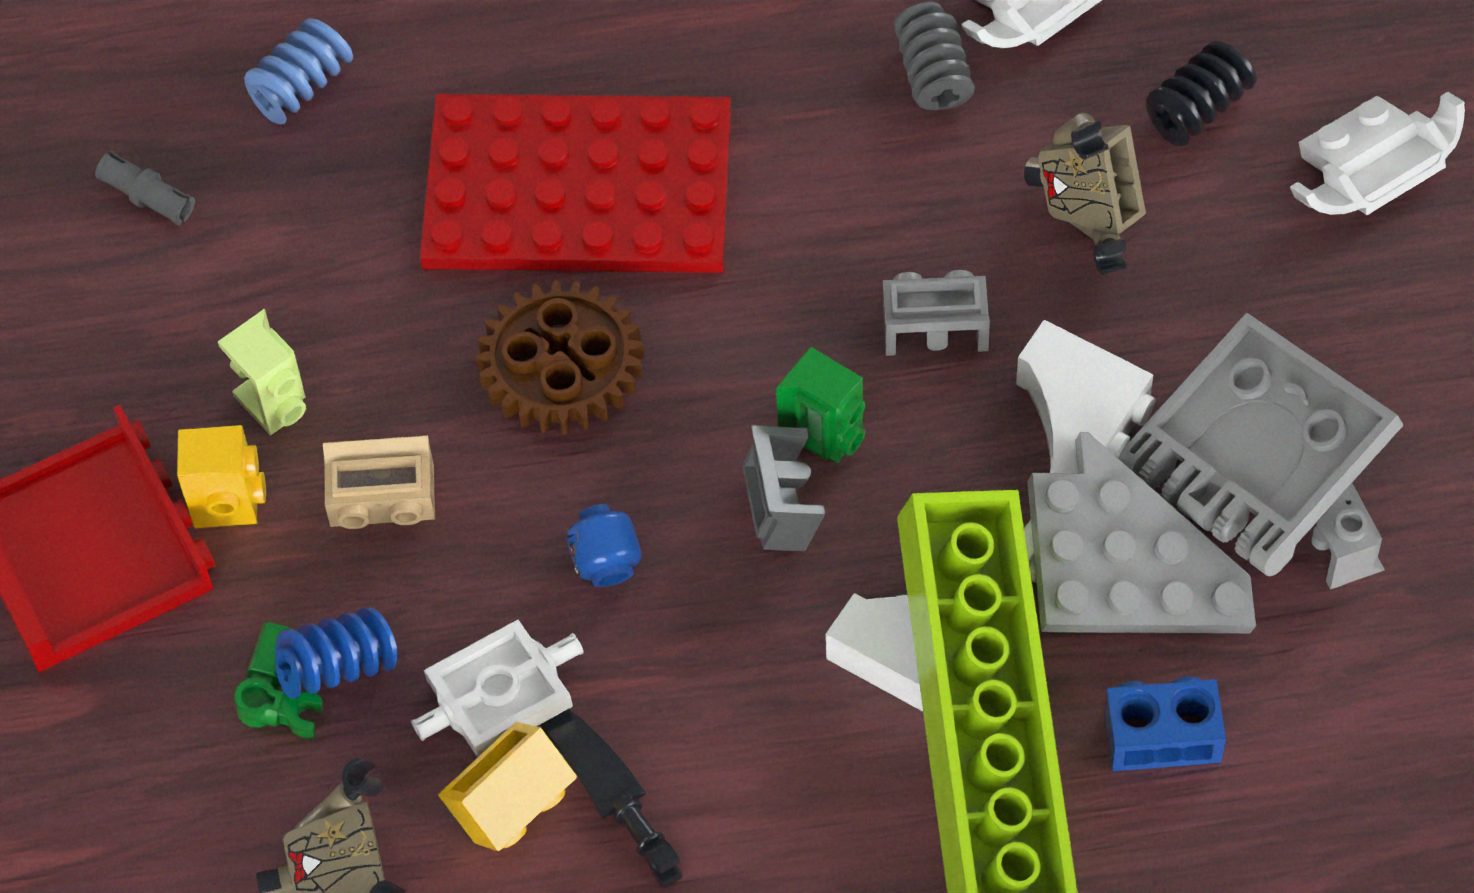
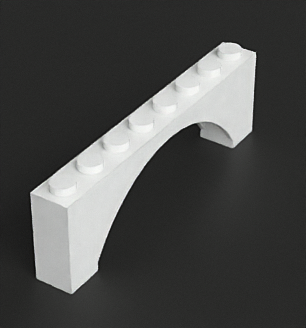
[826,320,1156,711]

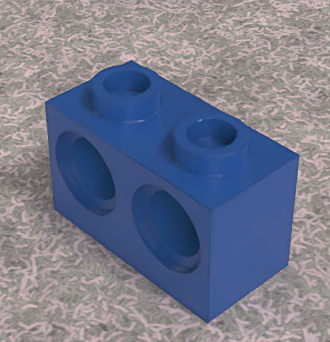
[1104,677,1226,772]

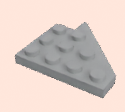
[1027,432,1256,634]

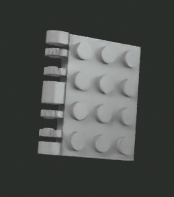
[1118,313,1403,576]

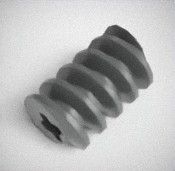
[894,1,975,111]

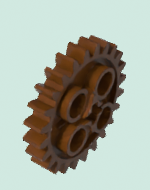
[476,280,644,434]

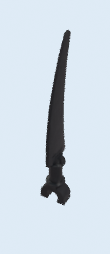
[539,709,682,889]

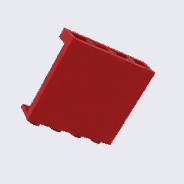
[0,405,215,673]

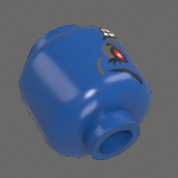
[566,504,642,587]

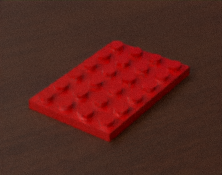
[420,94,731,273]

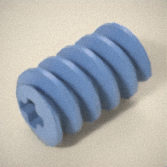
[244,18,353,125]

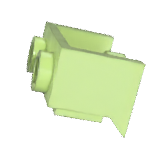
[218,309,306,436]

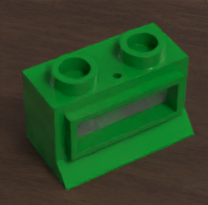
[776,347,866,463]

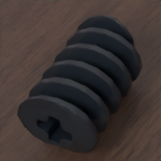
[1146,41,1257,146]

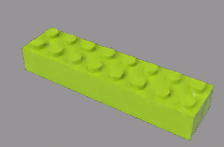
[897,490,1077,893]

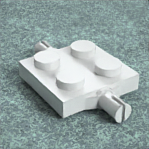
[411,620,584,758]

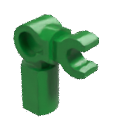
[234,622,324,738]

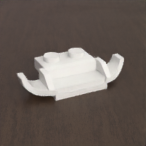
[962,0,1101,48]
[1290,92,1465,215]

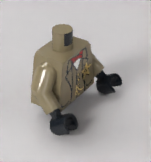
[1024,113,1146,275]
[256,759,405,893]

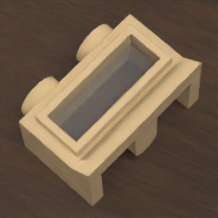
[323,435,435,529]

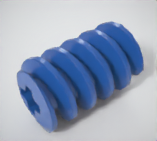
[274,607,397,699]

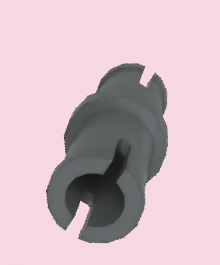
[95,151,195,225]

